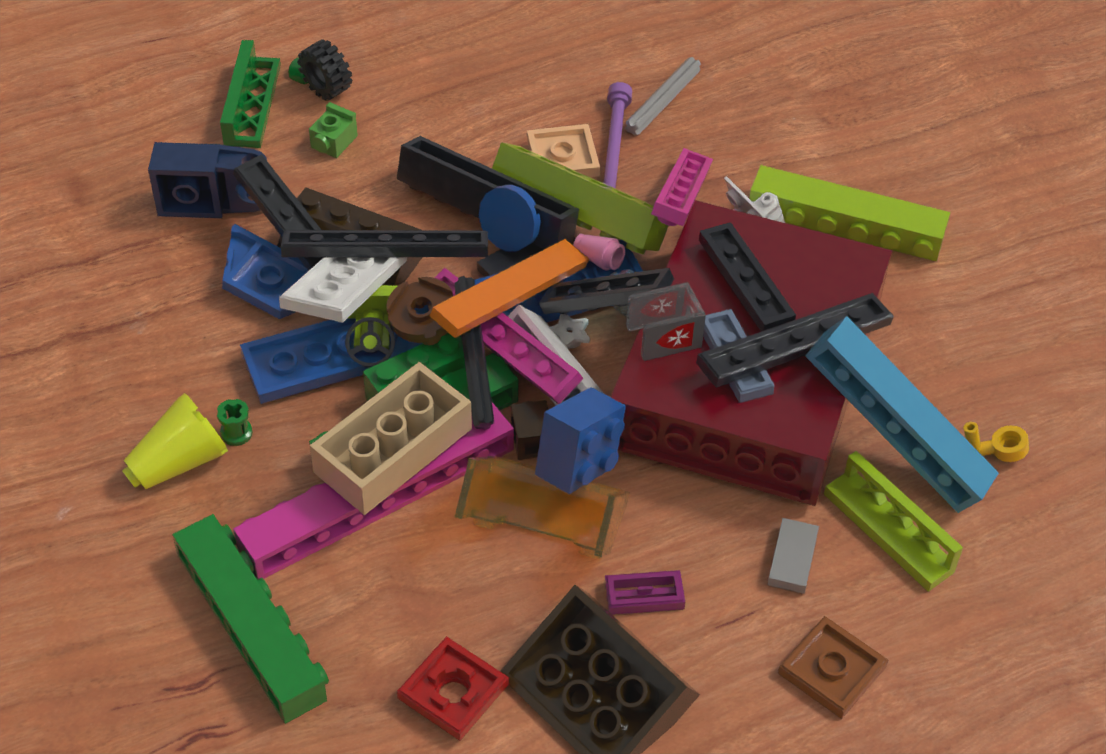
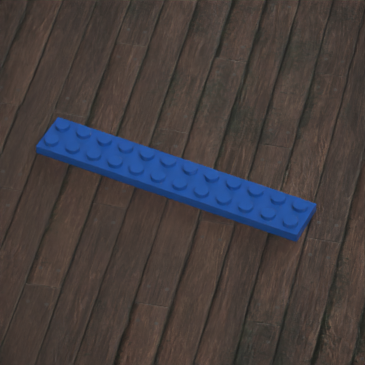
[240,240,643,404]

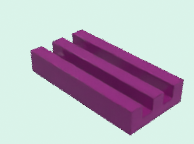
[604,570,686,615]

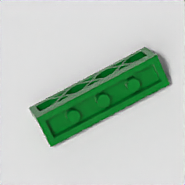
[220,40,281,148]

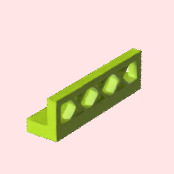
[824,451,963,592]

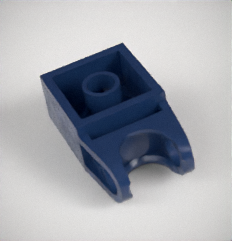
[148,142,267,219]

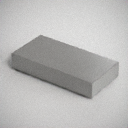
[767,518,819,594]

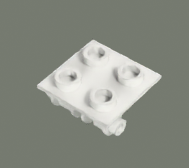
[724,176,785,223]

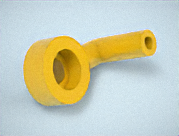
[963,422,1029,462]

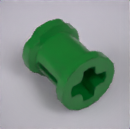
[217,399,253,446]

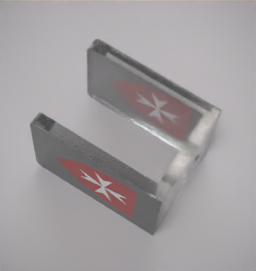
[626,282,706,361]

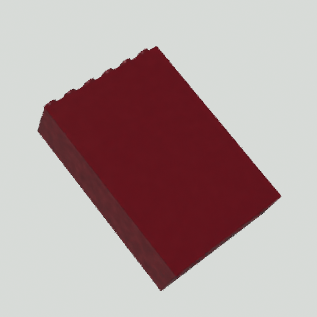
[611,200,892,506]

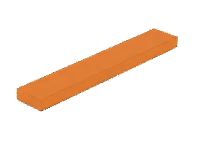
[430,239,589,338]

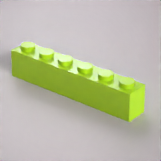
[492,142,669,254]
[749,165,950,262]

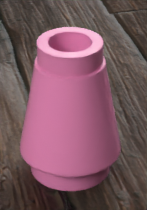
[573,233,625,271]

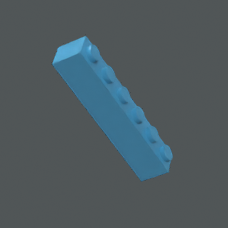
[806,316,999,513]

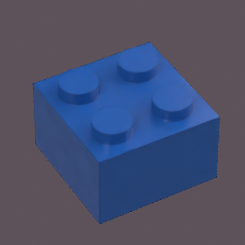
[535,387,626,494]

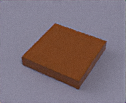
[778,616,889,719]

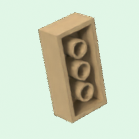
[310,362,472,515]

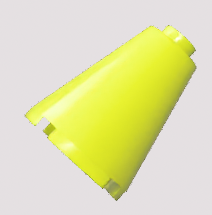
[122,393,228,489]

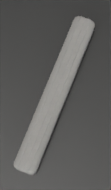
[625,57,701,136]

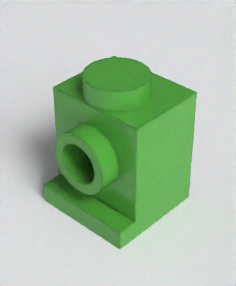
[309,102,358,158]

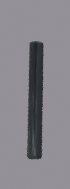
[454,276,495,430]

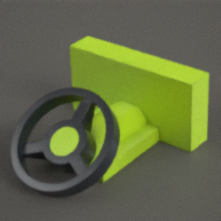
[345,285,397,367]

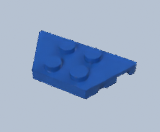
[222,224,308,319]

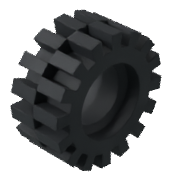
[297,39,353,100]

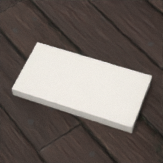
[279,257,407,323]

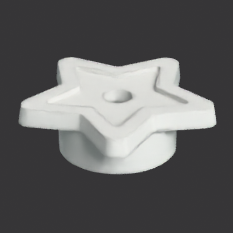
[550,314,590,348]

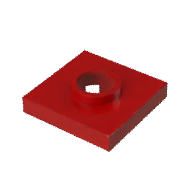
[397,636,509,741]

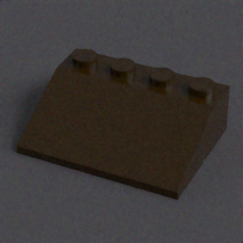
[500,585,700,754]

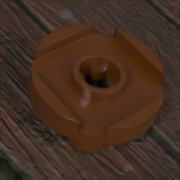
[386,277,453,346]

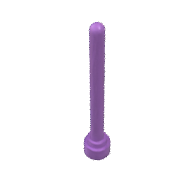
[603,82,632,189]

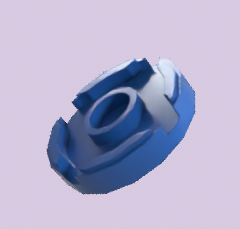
[479,185,541,251]

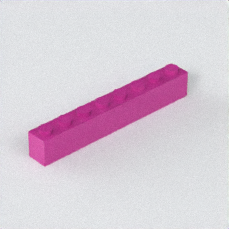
[233,402,514,579]

